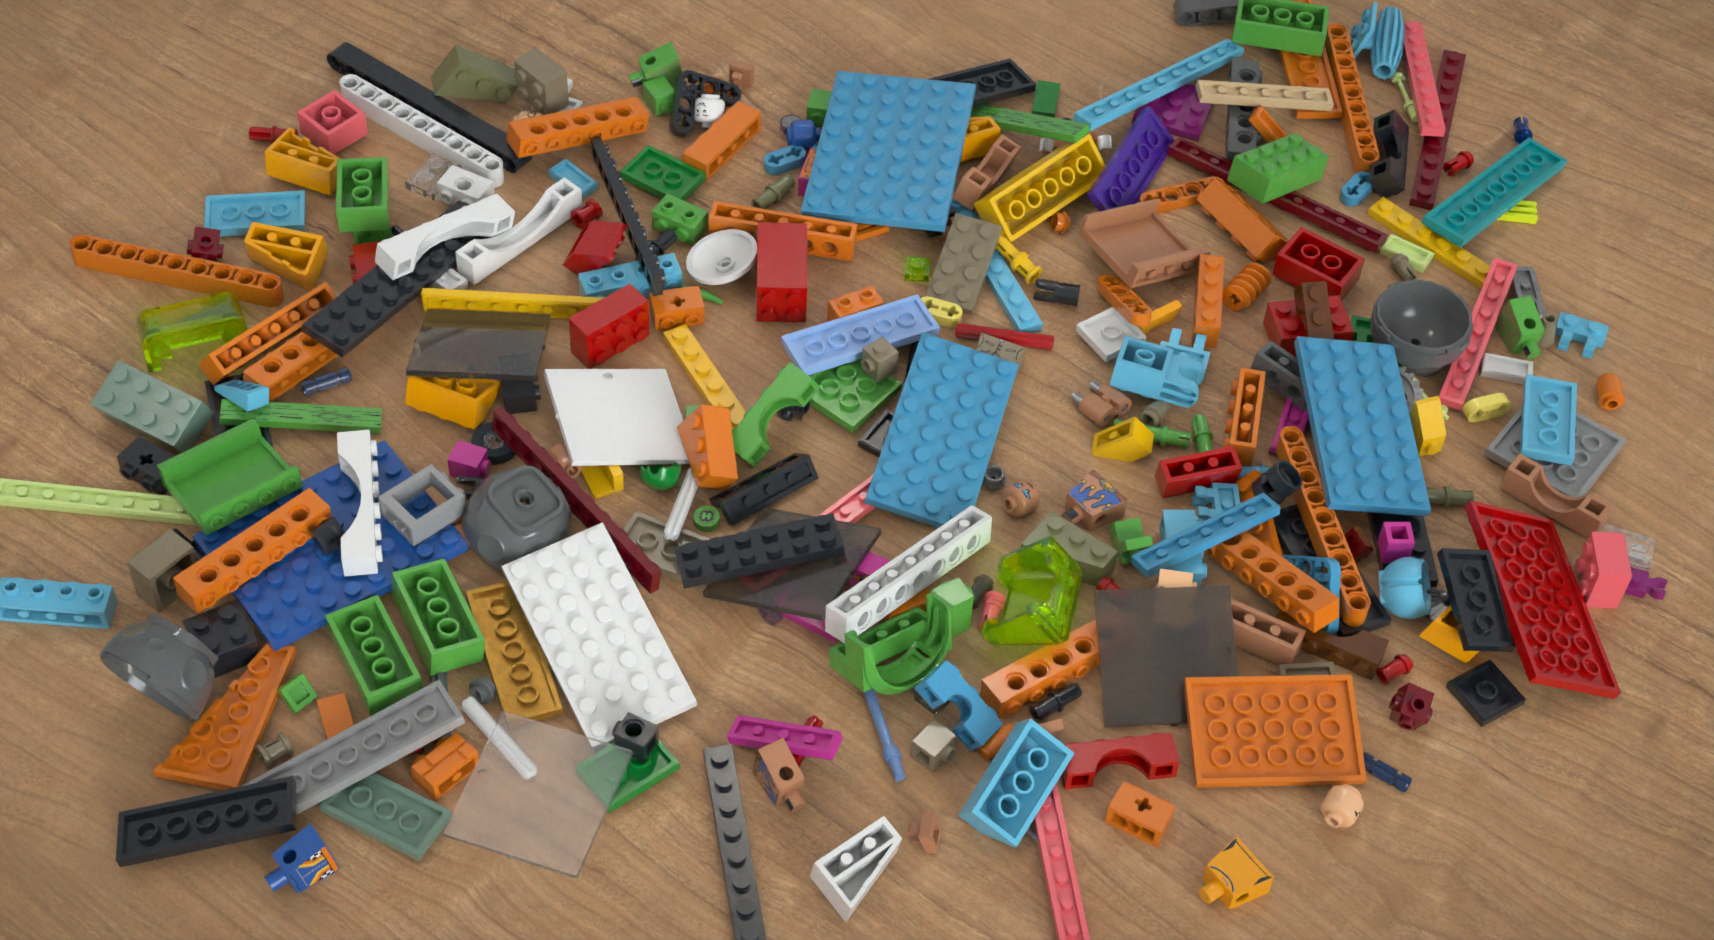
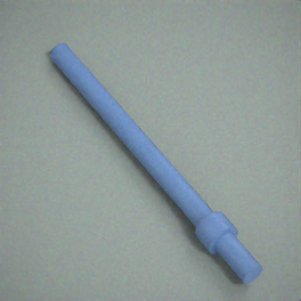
[863,689,906,782]

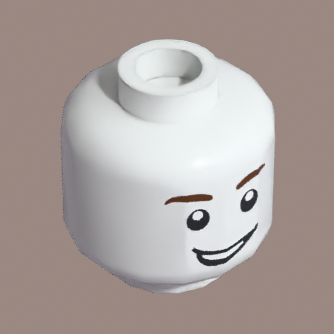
[694,94,725,128]

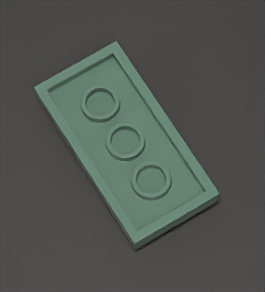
[319,773,452,861]

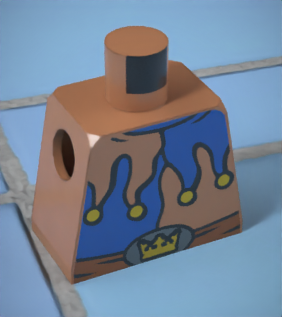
[1061,469,1128,531]
[753,738,806,813]

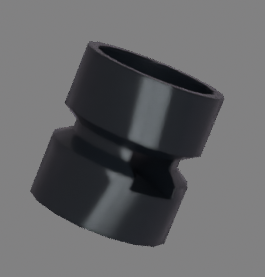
[1251,460,1302,505]

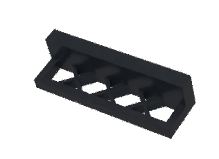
[709,453,819,525]

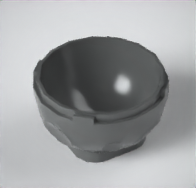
[1370,280,1473,377]
[462,465,572,572]
[99,613,219,721]

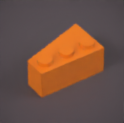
[677,404,738,490]

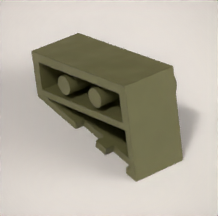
[431,44,516,103]
[1018,511,1118,587]

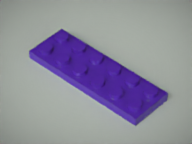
[1087,106,1175,212]

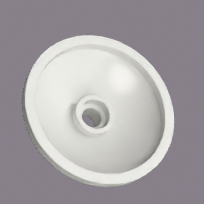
[686,229,757,285]

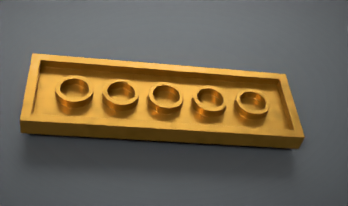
[465,581,563,729]

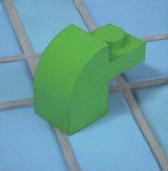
[1108,517,1153,564]

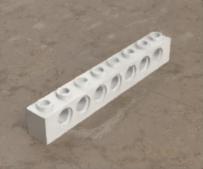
[825,505,992,643]

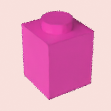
[447,440,491,478]
[1377,522,1415,563]

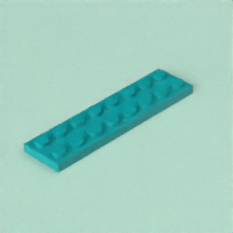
[1422,137,1568,248]

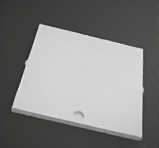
[543,369,690,466]

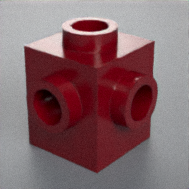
[187,226,224,262]
[1389,682,1435,730]

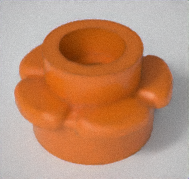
[1051,211,1071,234]

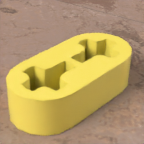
[921,296,963,328]
[1462,393,1511,423]

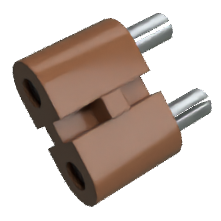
[1071,380,1132,427]

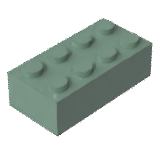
[90,360,214,454]

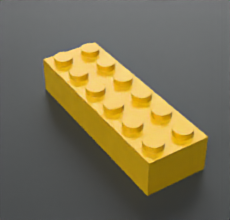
[973,133,1106,242]

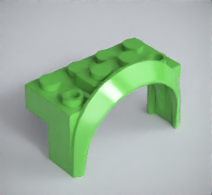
[829,591,953,695]

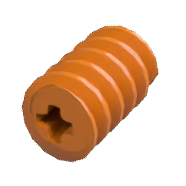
[1222,263,1272,312]

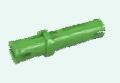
[1114,418,1192,449]

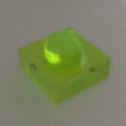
[904,256,930,282]

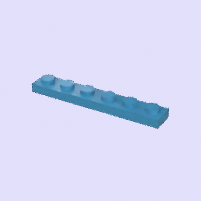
[1131,492,1280,578]

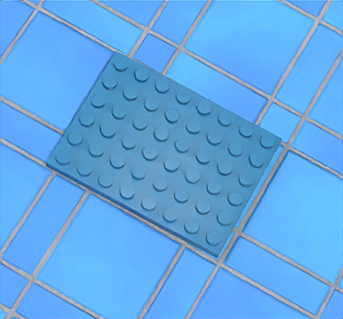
[801,71,976,232]

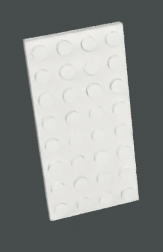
[502,522,697,753]

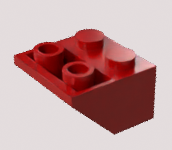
[563,220,627,276]

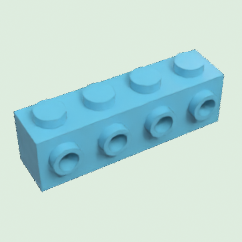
[578,253,683,299]
[0,577,117,629]

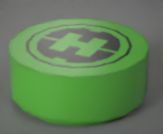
[693,506,720,532]

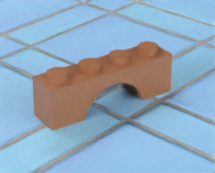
[953,134,1022,211]
[1500,453,1613,539]

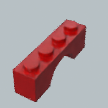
[1061,733,1180,790]

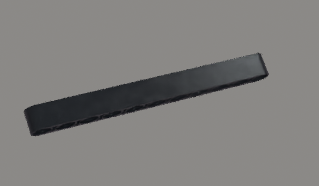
[327,42,533,173]

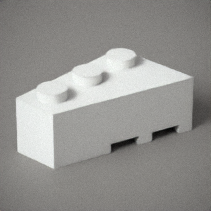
[810,816,902,922]

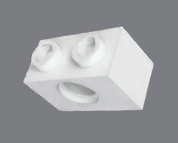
[437,165,495,205]

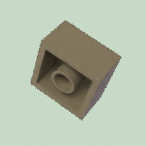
[514,47,569,115]
[127,529,197,613]

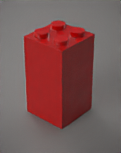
[756,222,807,322]

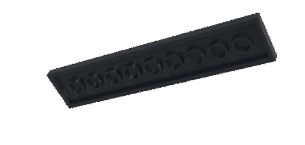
[302,200,490,358]

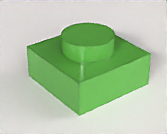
[277,673,318,713]

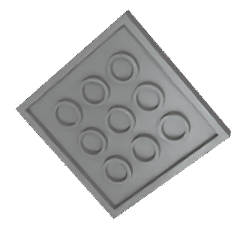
[1484,407,1626,497]

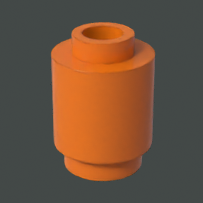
[1596,373,1625,410]

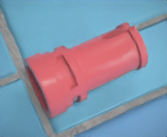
[977,591,1006,633]

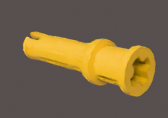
[990,222,1043,285]

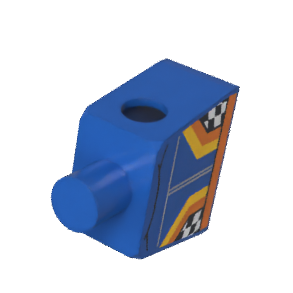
[264,823,340,892]

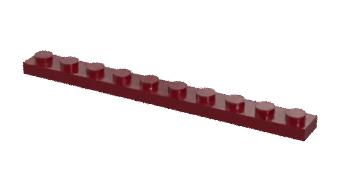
[1409,50,1466,210]
[1167,137,1388,253]
[492,407,661,594]

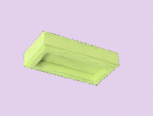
[1379,234,1435,273]

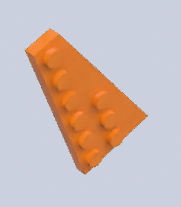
[153,643,297,790]

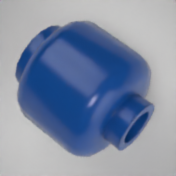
[786,119,820,150]

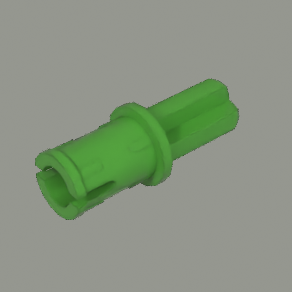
[1191,414,1213,453]

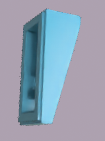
[215,379,269,412]

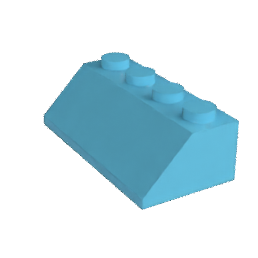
[958,718,1074,847]

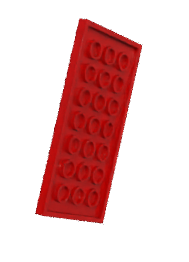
[1464,500,1621,699]

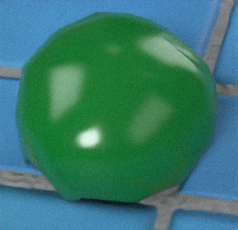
[639,463,682,491]

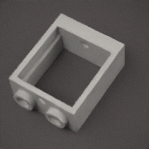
[378,464,467,546]

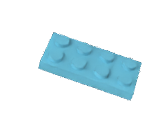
[204,190,306,237]
[1520,374,1577,466]

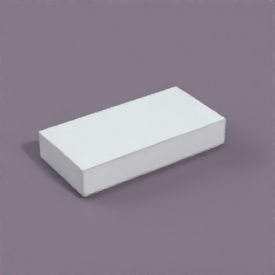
[1480,353,1533,384]

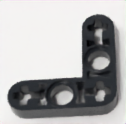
[669,70,741,137]

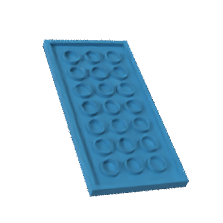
[864,332,1019,528]
[1294,336,1431,516]

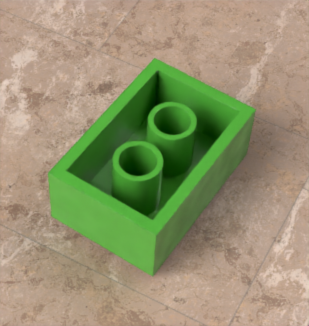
[336,157,390,232]

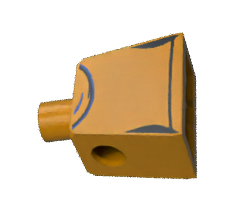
[1198,837,1274,909]

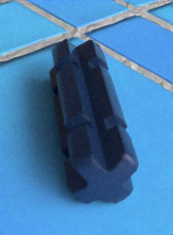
[301,367,352,396]
[1363,752,1412,792]

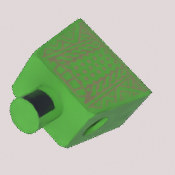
[629,42,684,88]
[1495,295,1544,360]

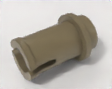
[1390,253,1418,281]

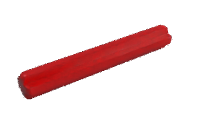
[955,323,1054,350]

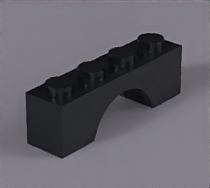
[1369,109,1409,198]

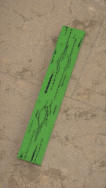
[970,105,1090,143]
[220,399,382,434]

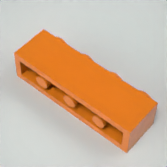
[682,101,761,182]
[1191,254,1225,348]

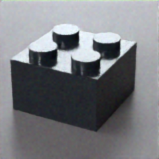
[183,600,259,678]

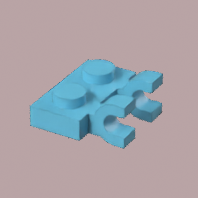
[1555,312,1609,359]
[1160,328,1210,372]
[1191,482,1240,523]

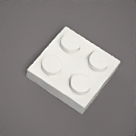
[1076,307,1147,362]

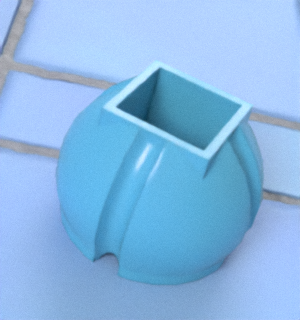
[1378,557,1431,619]

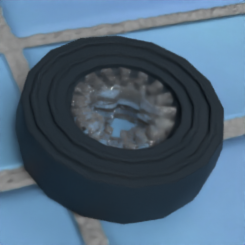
[471,422,516,465]

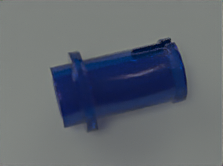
[1513,117,1533,144]

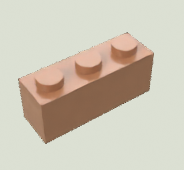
[1214,598,1306,665]

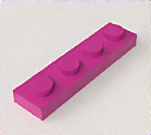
[727,715,843,761]

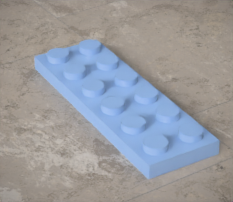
[781,294,940,375]

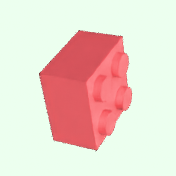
[297,90,368,155]
[1575,532,1632,609]

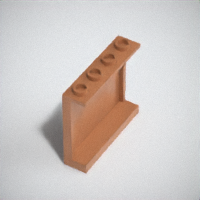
[1078,199,1211,289]

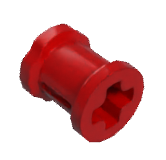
[570,198,603,230]

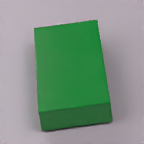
[1032,80,1060,118]

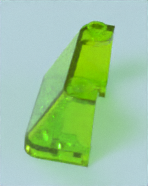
[136,292,247,373]
[981,535,1082,646]

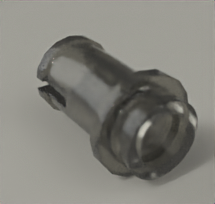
[971,574,994,609]

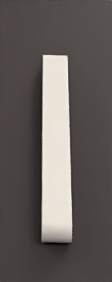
[339,74,504,188]

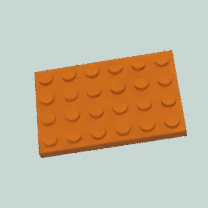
[1184,674,1367,788]

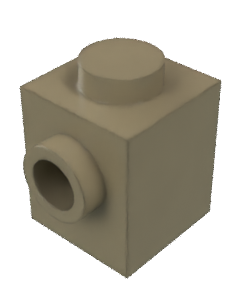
[861,337,899,383]
[910,719,956,773]

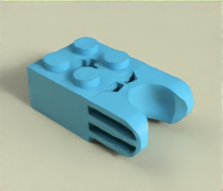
[1110,335,1205,407]

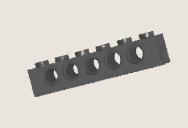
[1225,58,1263,162]
[1251,340,1308,412]

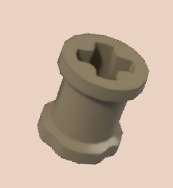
[255,732,294,769]

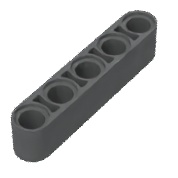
[1173,0,1238,27]

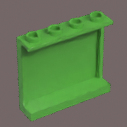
[157,418,303,536]

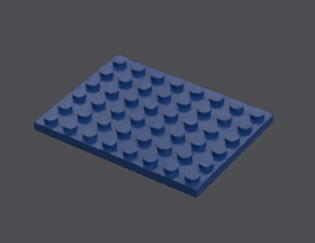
[193,440,468,652]

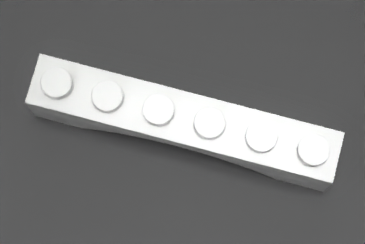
[455,177,582,285]
[375,194,515,280]
[337,430,383,577]

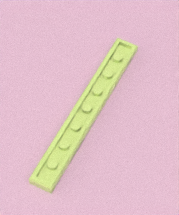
[0,478,197,526]

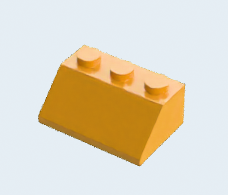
[405,358,502,429]

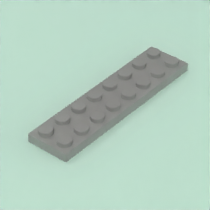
[240,680,465,815]

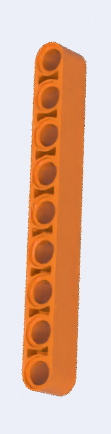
[1324,23,1379,174]
[69,234,284,307]
[1276,426,1371,627]

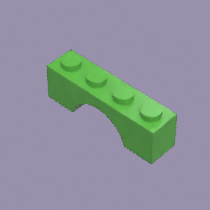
[732,362,820,468]

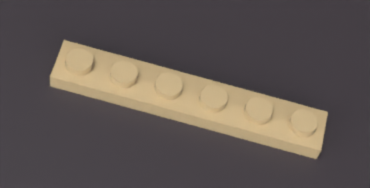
[1195,80,1334,111]

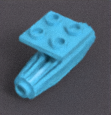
[1350,2,1405,80]

